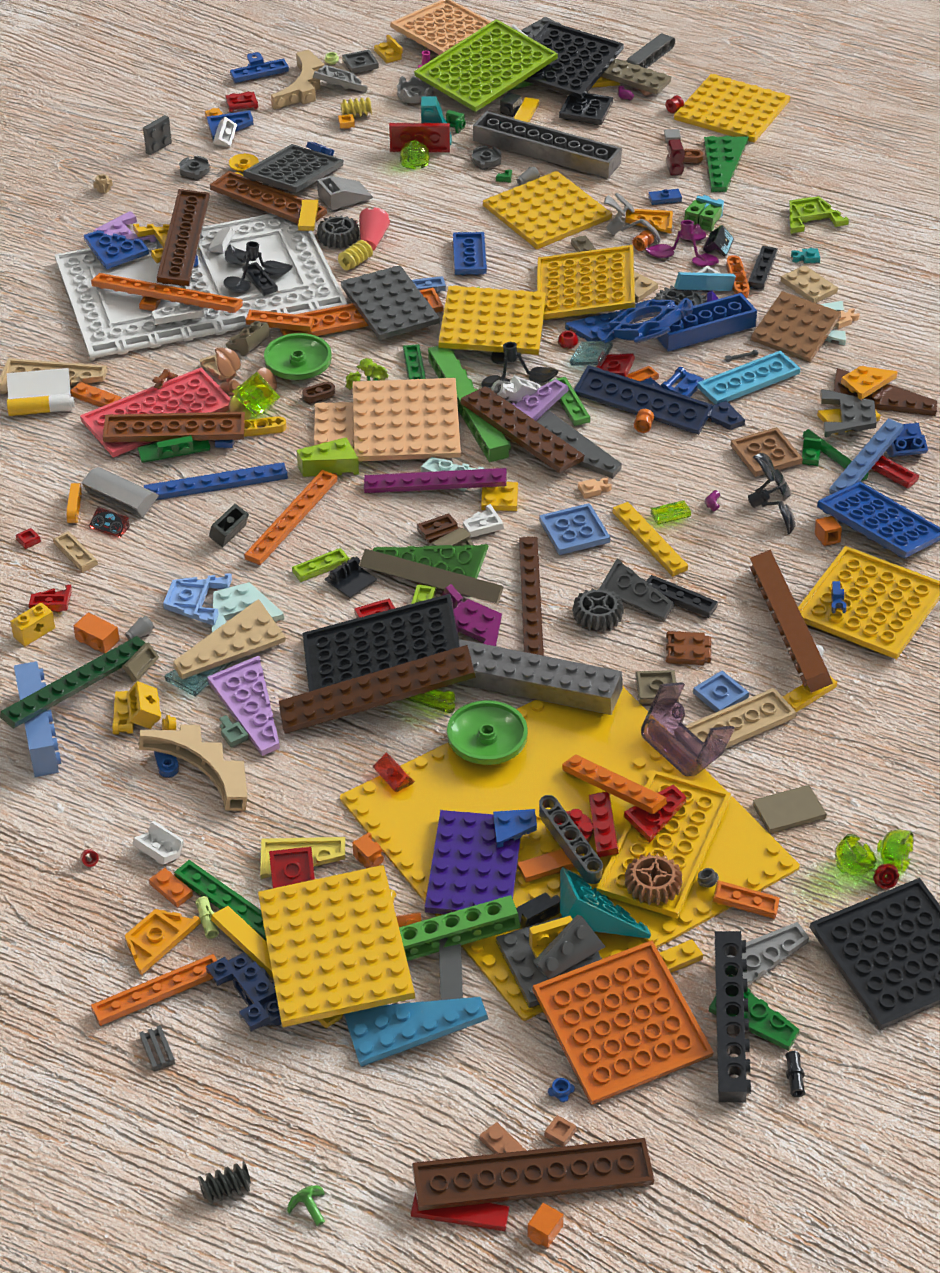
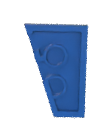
[207,110,254,140]

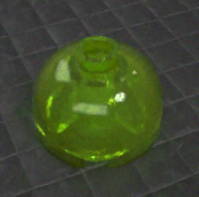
[400,141,430,169]
[877,829,914,872]
[835,834,877,876]

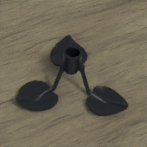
[223,241,293,292]
[481,342,559,389]
[748,453,796,535]

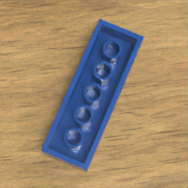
[657,293,757,351]

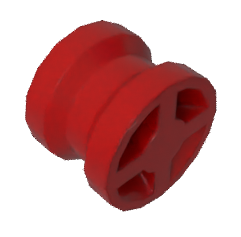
[665,95,684,113]

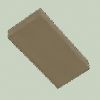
[122,642,159,682]

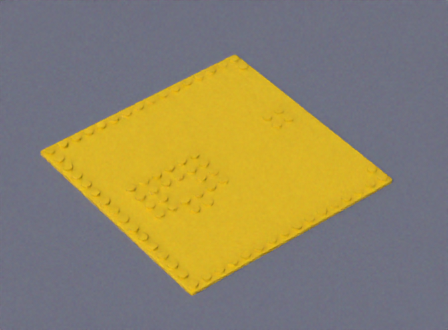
[340,687,800,1021]

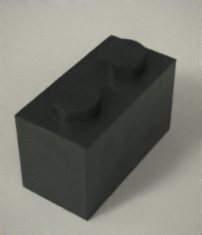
[209,503,249,548]

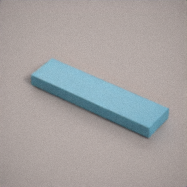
[674,272,736,291]

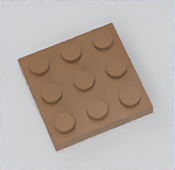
[730,427,803,477]

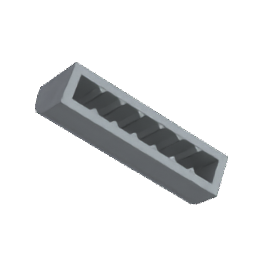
[82,467,159,518]

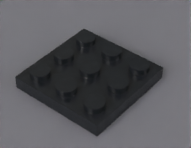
[559,93,613,125]

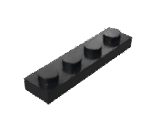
[748,246,778,290]
[647,575,718,618]

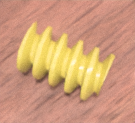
[340,97,372,118]
[338,240,373,271]

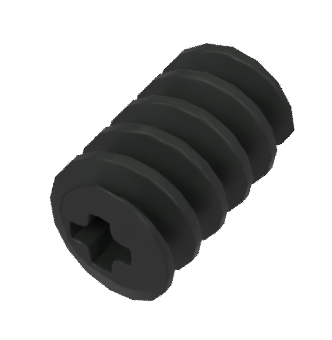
[198,1161,251,1204]

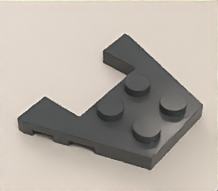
[820,389,877,437]

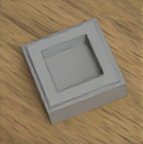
[664,129,681,142]

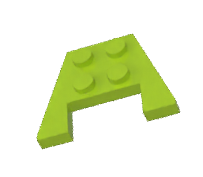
[789,196,849,234]

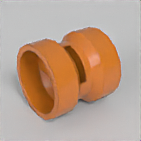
[632,230,654,251]
[634,409,654,433]

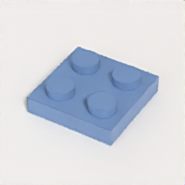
[693,671,749,712]

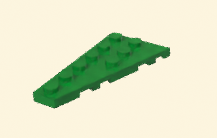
[704,136,749,192]

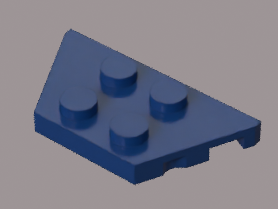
[565,310,622,344]

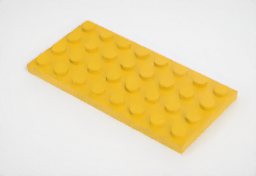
[596,770,731,919]

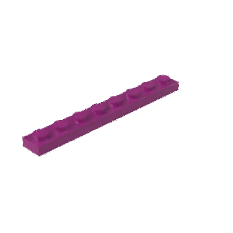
[364,468,507,493]

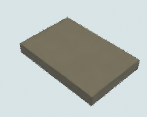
[752,785,827,834]

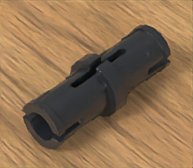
[785,1051,805,1097]

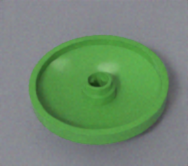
[264,333,332,380]
[447,700,528,765]

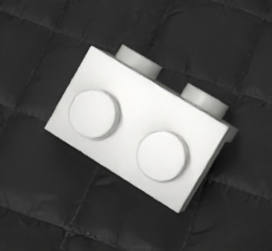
[132,821,184,865]

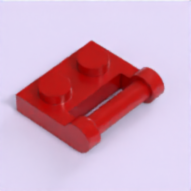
[225,91,258,112]

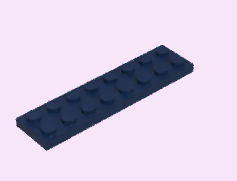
[574,365,713,435]

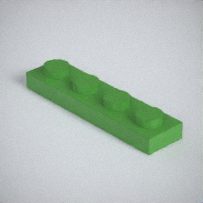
[549,377,591,426]

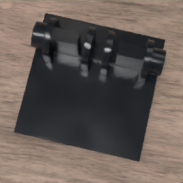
[325,557,377,598]

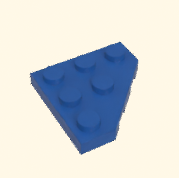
[84,230,149,269]

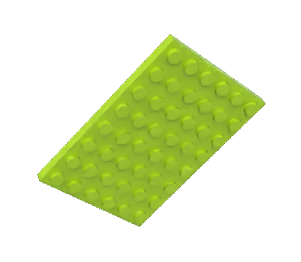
[414,19,558,112]

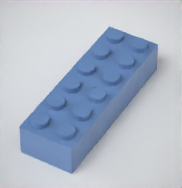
[14,661,61,777]

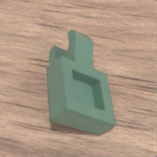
[219,715,249,748]

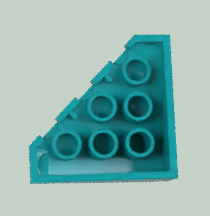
[560,867,651,939]

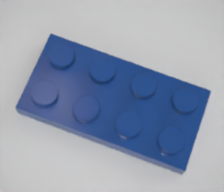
[453,232,487,275]

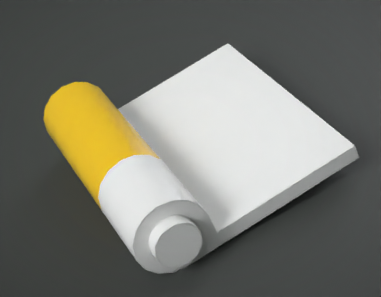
[7,368,75,416]

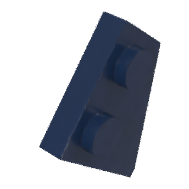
[709,401,745,430]

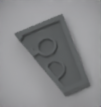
[533,915,605,979]

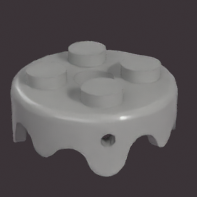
[397,76,433,104]

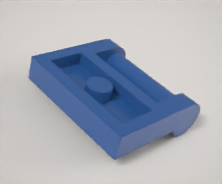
[660,367,704,397]

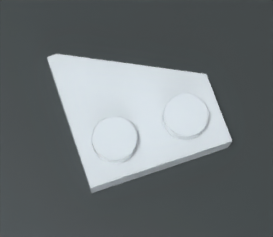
[463,504,504,538]

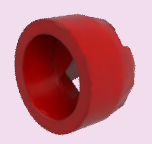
[80,849,99,867]

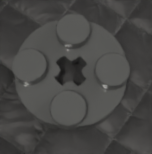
[472,146,501,170]
[179,156,210,180]

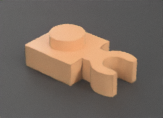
[835,308,860,329]
[578,478,612,499]

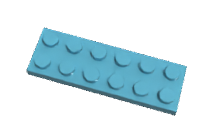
[697,350,800,404]

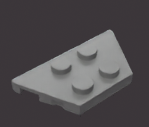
[313,65,368,93]

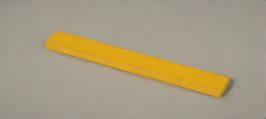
[211,906,343,1028]

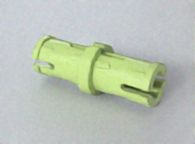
[195,896,219,939]

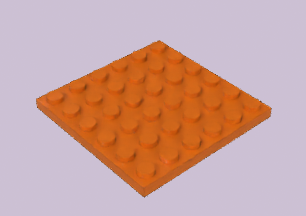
[532,940,714,1105]

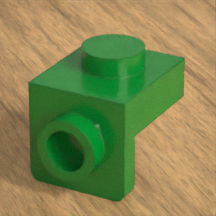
[446,110,466,133]

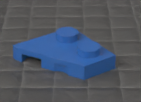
[493,809,537,848]

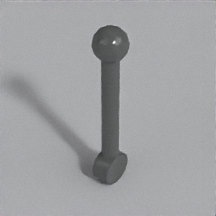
[725,350,758,362]

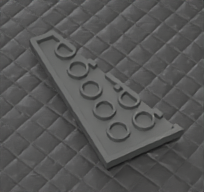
[537,410,622,479]

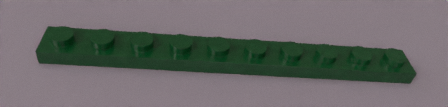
[0,636,145,729]

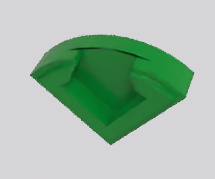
[496,170,512,183]

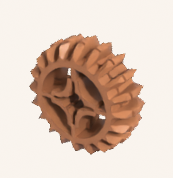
[625,853,683,906]

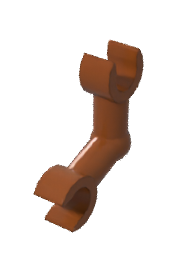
[152,369,178,389]

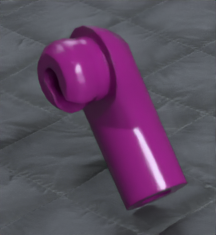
[617,86,634,100]
[705,490,720,512]

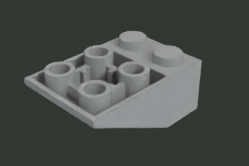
[317,176,373,211]

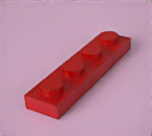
[589,792,619,858]

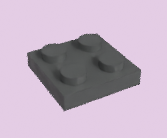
[342,50,379,74]
[143,115,172,155]

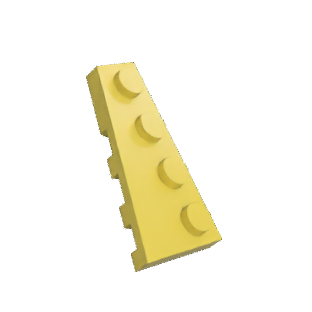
[260,837,346,879]

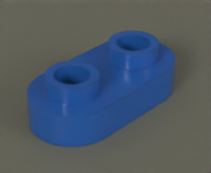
[154,751,179,778]

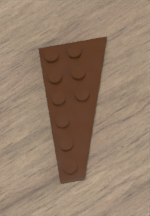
[834,368,937,416]

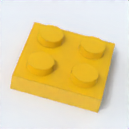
[481,482,518,511]

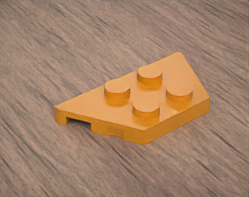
[841,366,898,400]
[124,909,201,975]

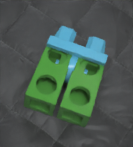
[684,195,724,232]

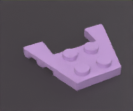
[93,211,156,242]

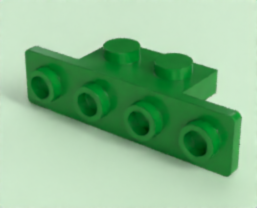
[138,436,210,463]

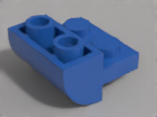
[886,423,928,457]

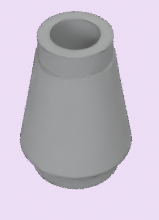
[516,167,540,185]
[125,616,154,640]

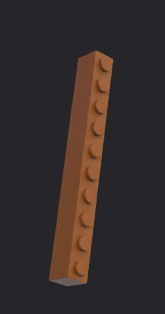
[749,549,833,693]

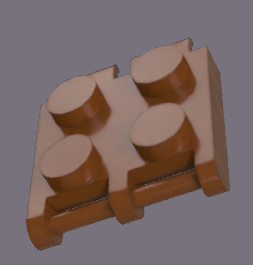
[666,631,711,665]

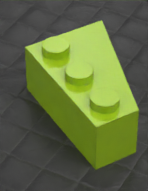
[296,437,359,477]

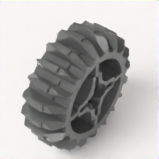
[317,215,360,249]
[572,587,624,632]

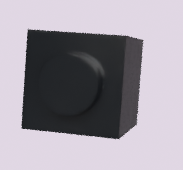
[500,93,522,117]

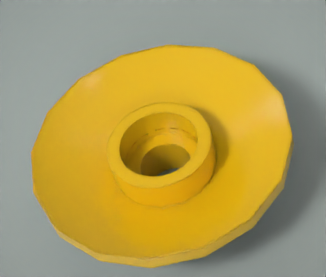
[229,153,259,172]

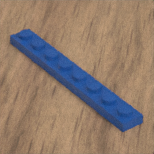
[144,462,288,500]

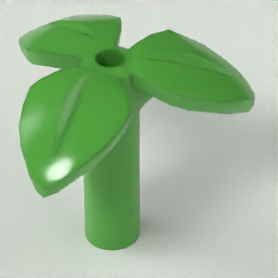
[287,1185,325,1226]

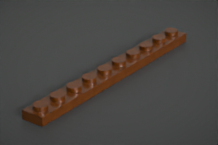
[519,537,544,656]

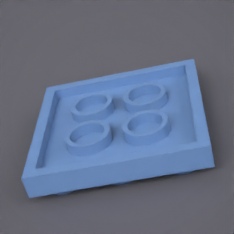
[539,503,610,555]

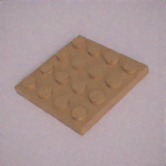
[751,291,841,362]

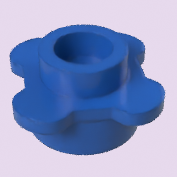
[548,1078,575,1102]

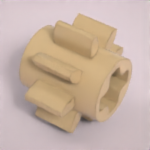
[93,174,113,193]

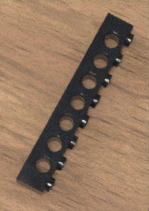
[714,931,751,1103]

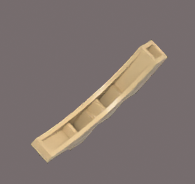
[271,49,325,110]
[138,725,248,811]

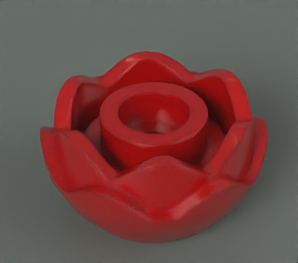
[558,331,578,349]
[873,864,899,889]

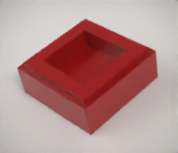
[15,528,41,549]

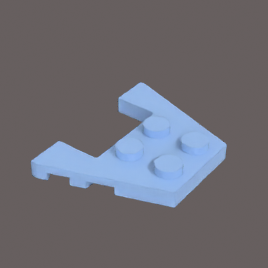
[163,573,232,625]

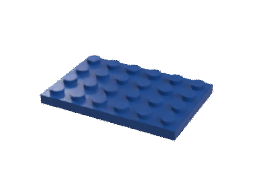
[816,481,940,559]

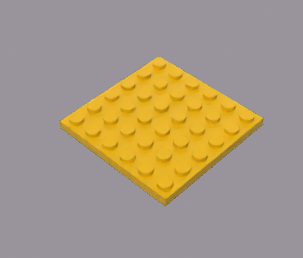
[674,74,790,143]
[483,171,613,249]
[537,245,635,320]
[438,285,546,355]
[798,546,940,659]

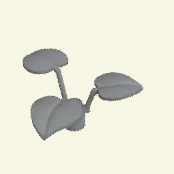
[604,193,660,244]

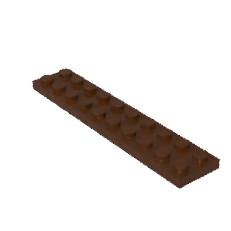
[157,189,210,286]
[278,645,476,734]
[412,1138,655,1211]

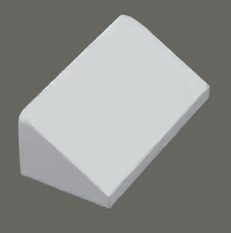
[213,117,237,148]
[208,226,233,253]

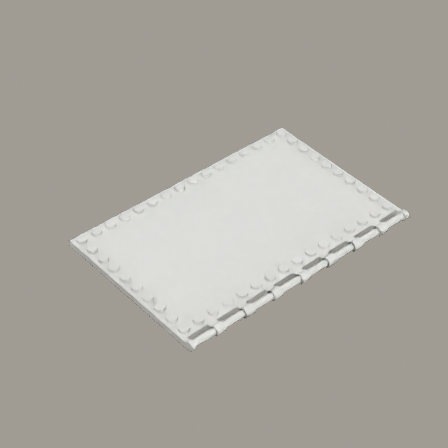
[55,214,347,361]

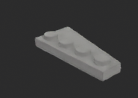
[727,922,809,986]

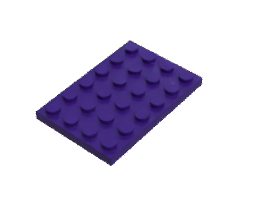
[425,810,521,914]

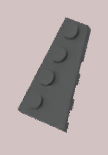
[600,558,674,621]

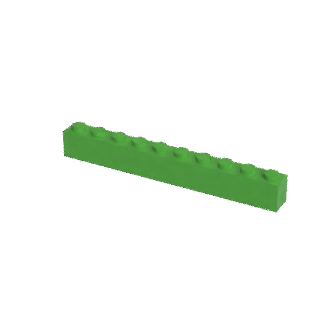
[428,346,511,463]

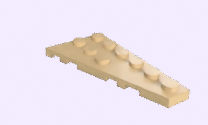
[173,599,286,679]

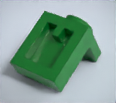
[802,437,822,466]

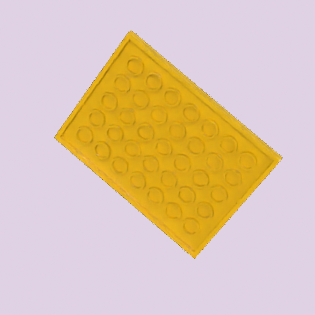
[258,865,416,1027]

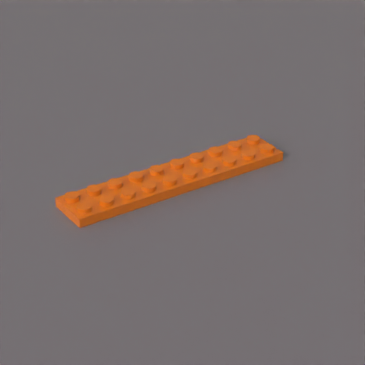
[279,288,444,336]

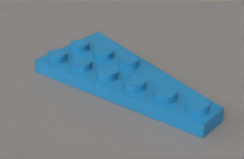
[344,997,488,1067]

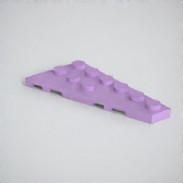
[207,656,280,756]

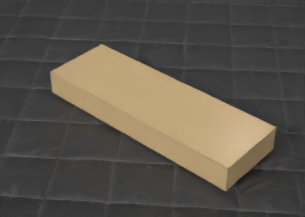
[53,531,98,573]

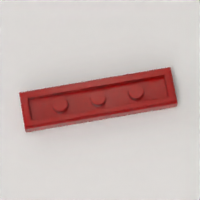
[411,1191,510,1232]

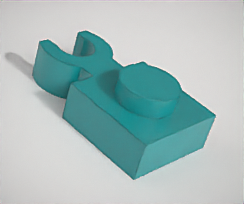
[791,248,820,263]

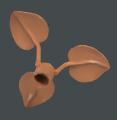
[215,348,277,420]

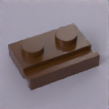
[417,513,460,545]

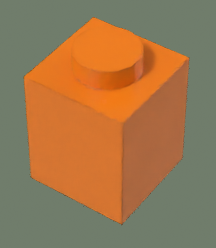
[815,516,842,546]
[527,1203,564,1248]

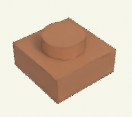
[544,1115,577,1147]

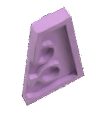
[511,379,569,421]

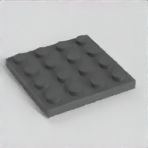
[496,916,602,1008]

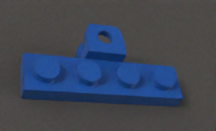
[230,52,289,83]

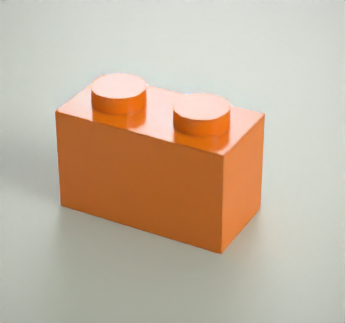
[73,612,120,654]

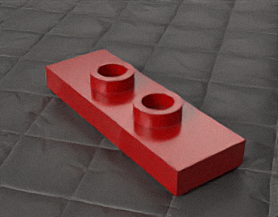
[871,456,919,489]

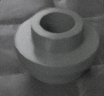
[697,868,719,888]

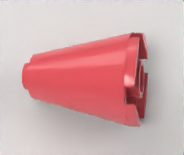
[359,207,390,251]

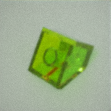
[233,372,280,418]

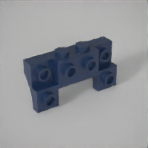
[206,952,282,1032]

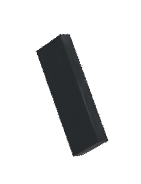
[242,262,278,296]

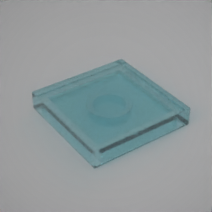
[570,341,613,366]

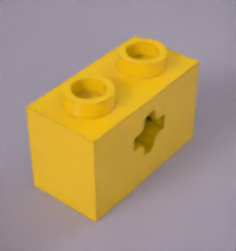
[10,603,56,647]
[126,681,161,729]

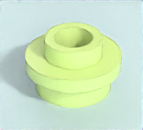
[325,52,339,65]

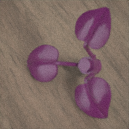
[645,220,719,267]

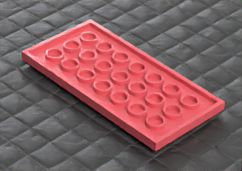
[80,368,231,458]

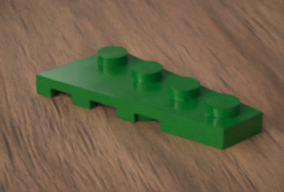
[709,974,799,1051]

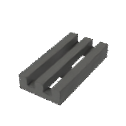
[139,1025,175,1071]

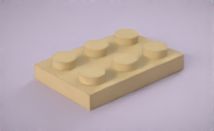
[781,265,838,303]

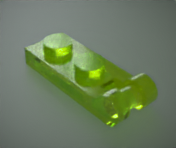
[405,689,455,713]

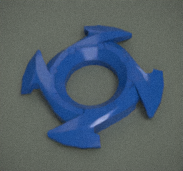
[597,298,694,343]

